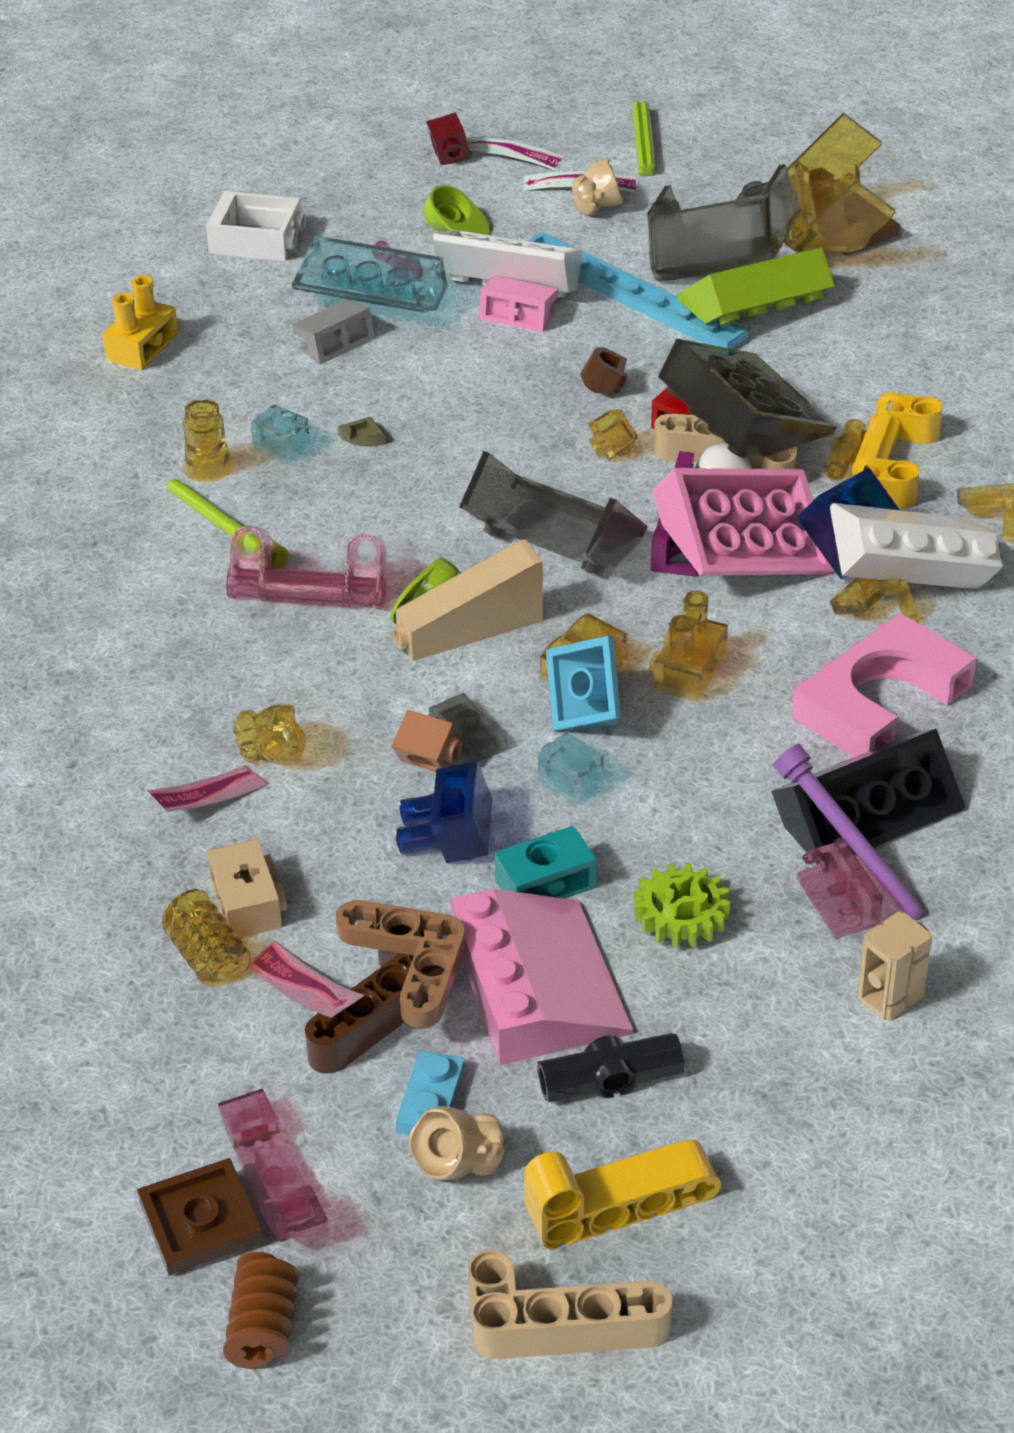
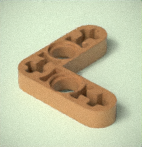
[336,900,465,1029]

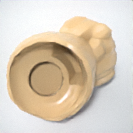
[572,158,623,217]
[409,1106,504,1180]

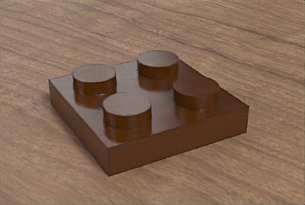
[137,1158,264,1276]

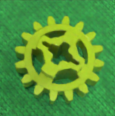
[634,863,731,947]

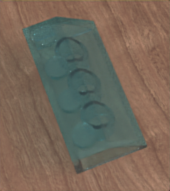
[292,235,448,312]

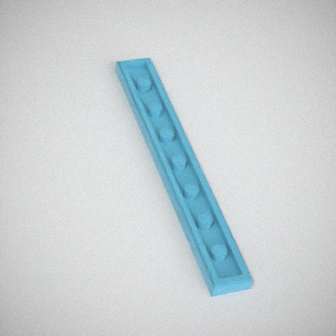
[528,232,749,355]

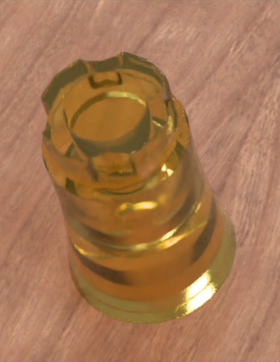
[183,399,234,482]

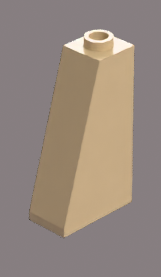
[392,539,543,661]

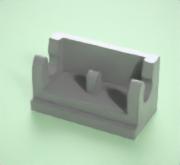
[292,299,375,365]

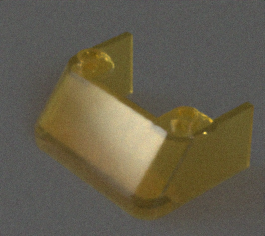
[777,112,896,253]

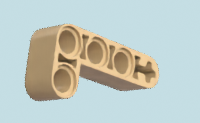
[654,414,799,469]
[468,1250,673,1359]

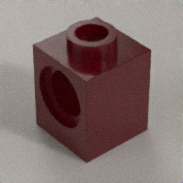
[426,112,471,165]

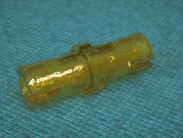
[823,419,867,480]

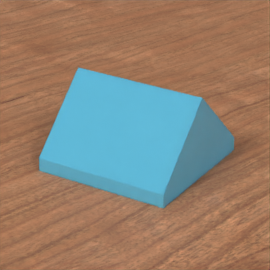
[546,636,621,731]

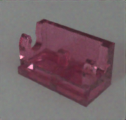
[796,838,883,939]

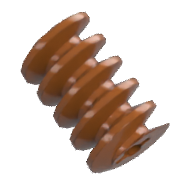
[223,1251,299,1369]

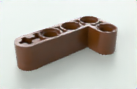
[305,923,445,1074]

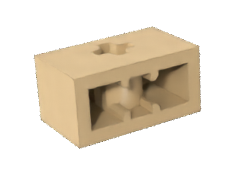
[207,839,287,940]

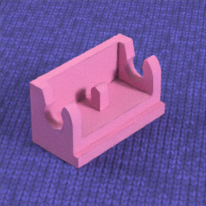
[479,275,558,333]

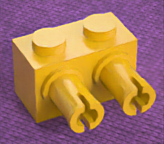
[102,275,179,370]

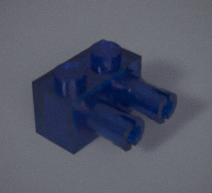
[396,761,492,863]

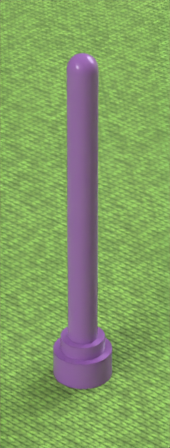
[773,744,923,920]

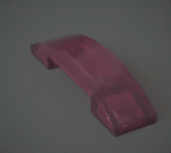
[218,1088,328,1242]

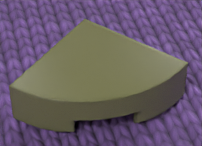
[338,417,386,447]

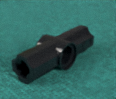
[537,1033,685,1102]

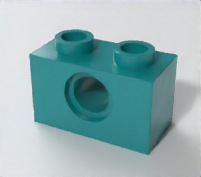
[494,825,597,899]

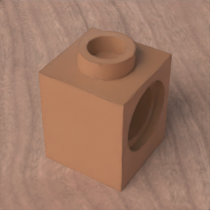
[391,709,462,775]

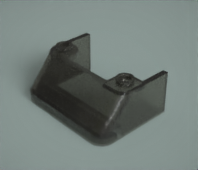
[647,164,802,281]
[459,451,648,578]

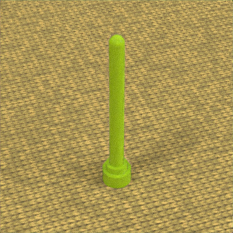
[167,479,289,574]

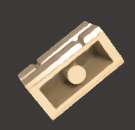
[857,911,932,1021]

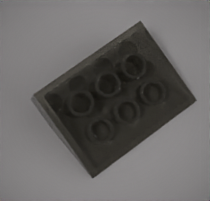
[658,338,837,458]

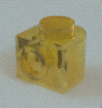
[588,409,637,461]

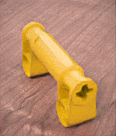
[844,392,942,509]

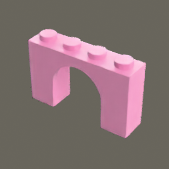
[792,613,977,757]

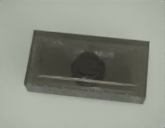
[429,692,507,765]

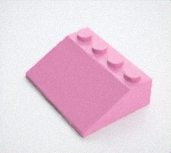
[653,468,835,576]
[450,889,633,1065]

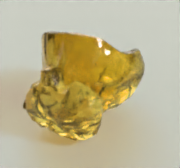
[233,703,306,765]

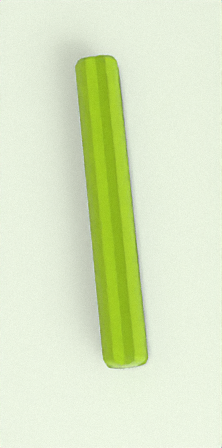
[632,100,656,176]

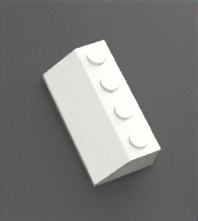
[433,230,583,297]
[830,503,1003,589]

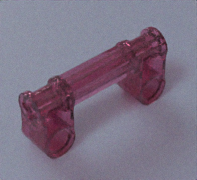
[226,526,387,610]

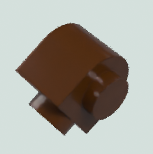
[580,347,628,397]

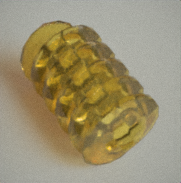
[162,889,251,987]

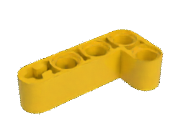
[524,1140,721,1250]

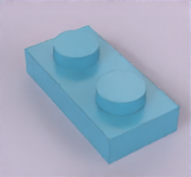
[396,1050,465,1135]

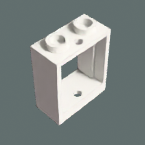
[206,191,306,261]

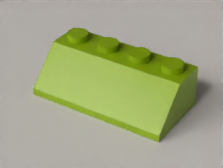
[676,247,834,326]

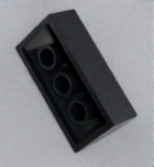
[771,728,966,869]

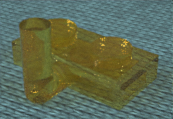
[957,483,1014,540]
[830,577,920,622]

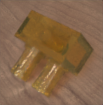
[649,590,728,703]

